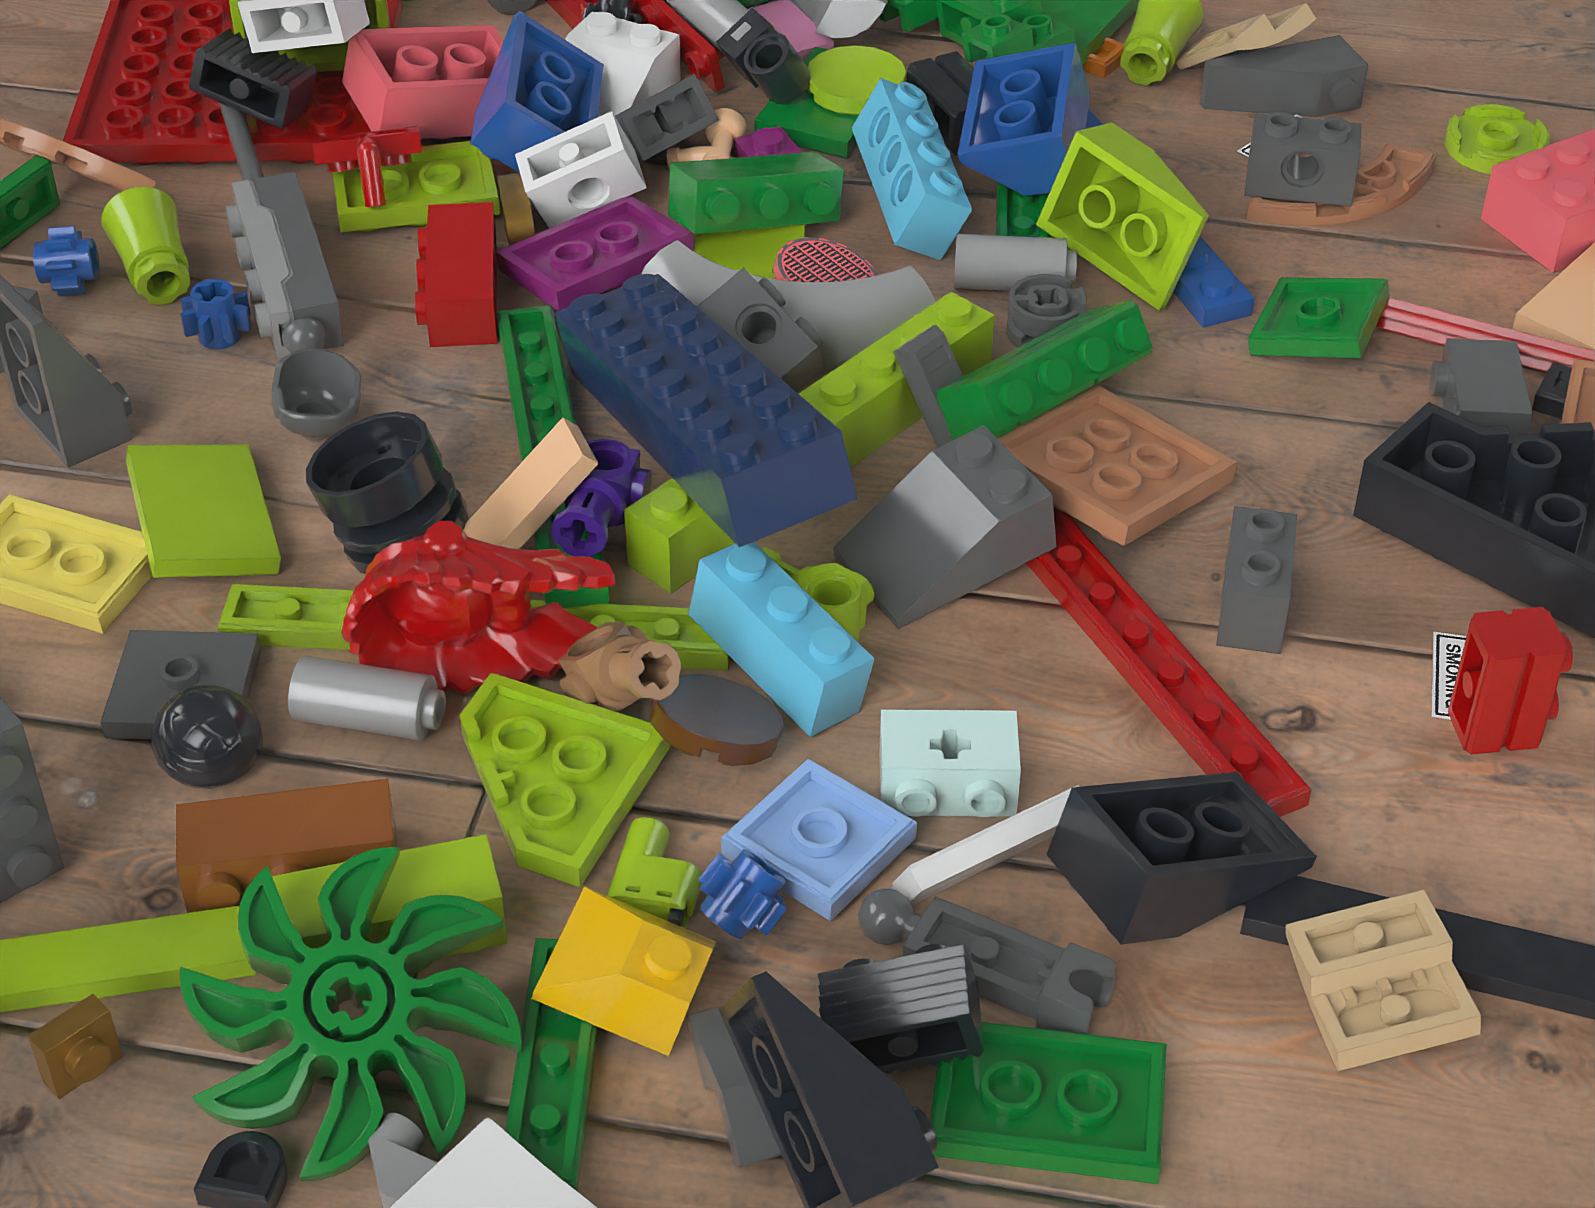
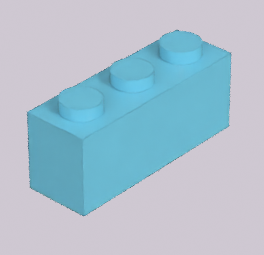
[688,542,875,737]

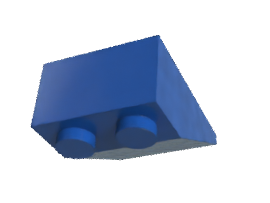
[470,11,604,173]

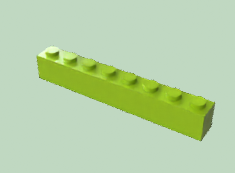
[624,292,995,594]

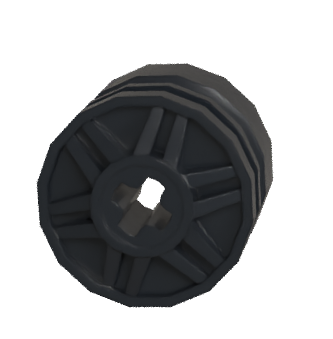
[306,411,468,574]

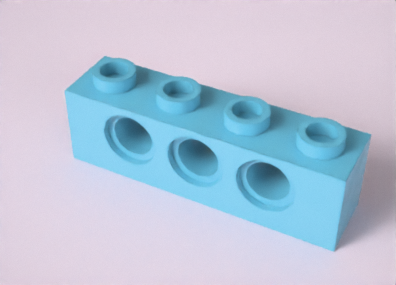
[852,78,972,260]

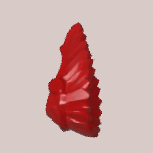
[341,521,615,695]

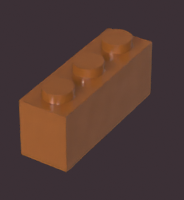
[176,778,397,913]

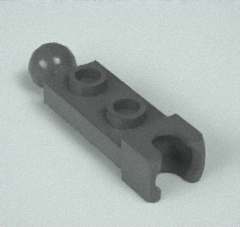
[858,889,1117,1034]

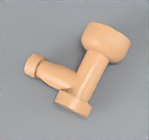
[667,108,746,168]

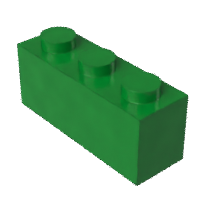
[668,152,844,234]

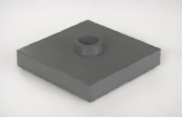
[101,630,261,739]

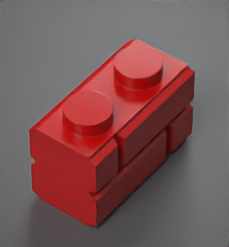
[1448,607,1573,755]

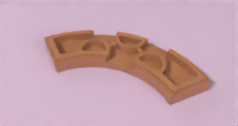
[0,119,157,192]
[1246,144,1437,226]

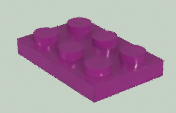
[496,195,694,311]

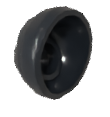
[151,685,263,789]

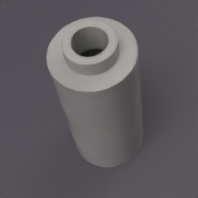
[954,234,1077,291]
[288,656,446,741]

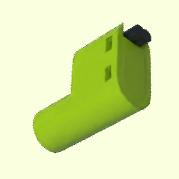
[607,817,702,928]

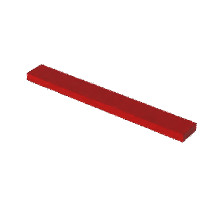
[1026,507,1312,817]

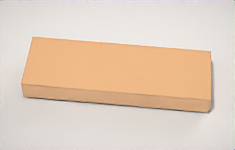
[463,418,598,549]

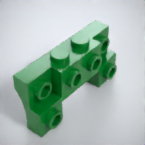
[879,0,1075,63]

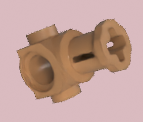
[558,622,681,712]

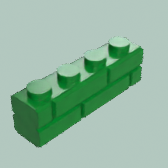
[936,300,1153,440]

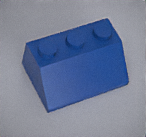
[958,42,1090,196]

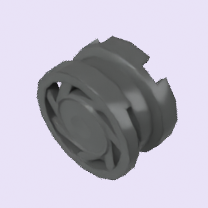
[1006,274,1087,348]

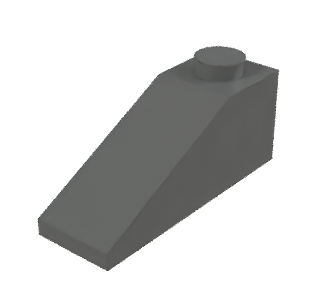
[1200,35,1368,117]

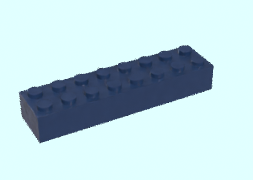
[554,274,857,548]

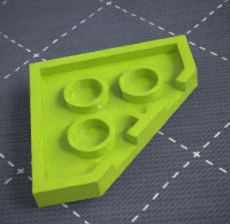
[459,673,670,888]

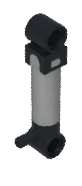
[663,0,810,104]

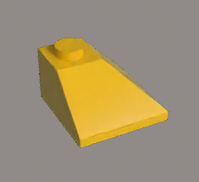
[531,886,717,1056]

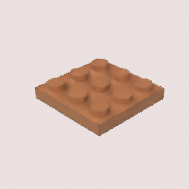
[997,385,1238,546]

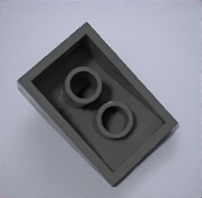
[0,275,132,468]
[833,425,1056,629]

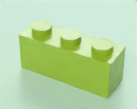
[272,834,508,957]

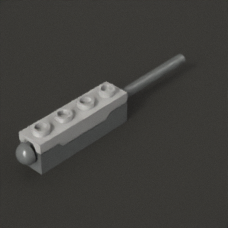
[218,102,344,358]

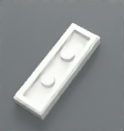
[890,785,1085,905]

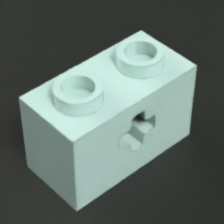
[879,709,1021,817]

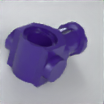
[551,439,652,557]

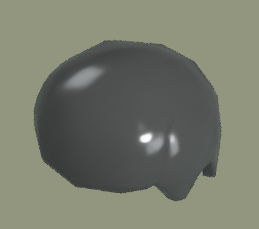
[271,348,361,438]

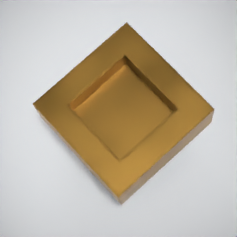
[27,994,123,1099]

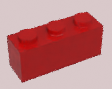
[415,202,497,347]

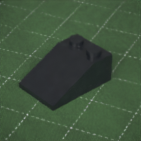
[1046,772,1317,945]
[718,971,939,1208]

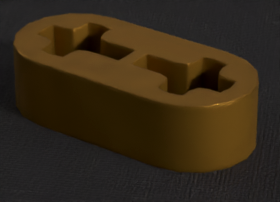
[497,173,535,246]

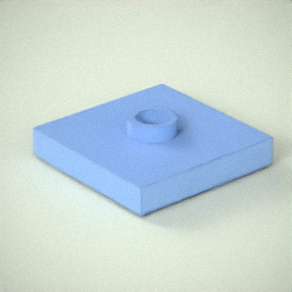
[721,759,917,921]

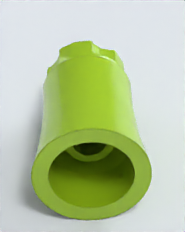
[1120,0,1204,86]
[101,186,190,306]

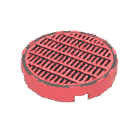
[772,237,878,282]

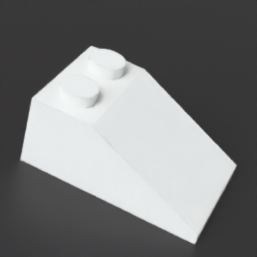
[565,11,681,117]

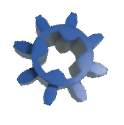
[33,226,100,296]
[180,279,251,349]
[698,849,788,939]

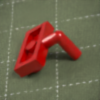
[312,126,422,207]

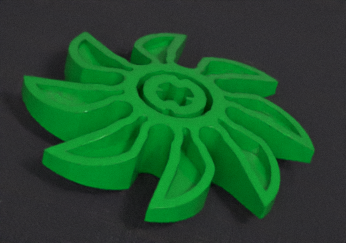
[180,847,522,1181]

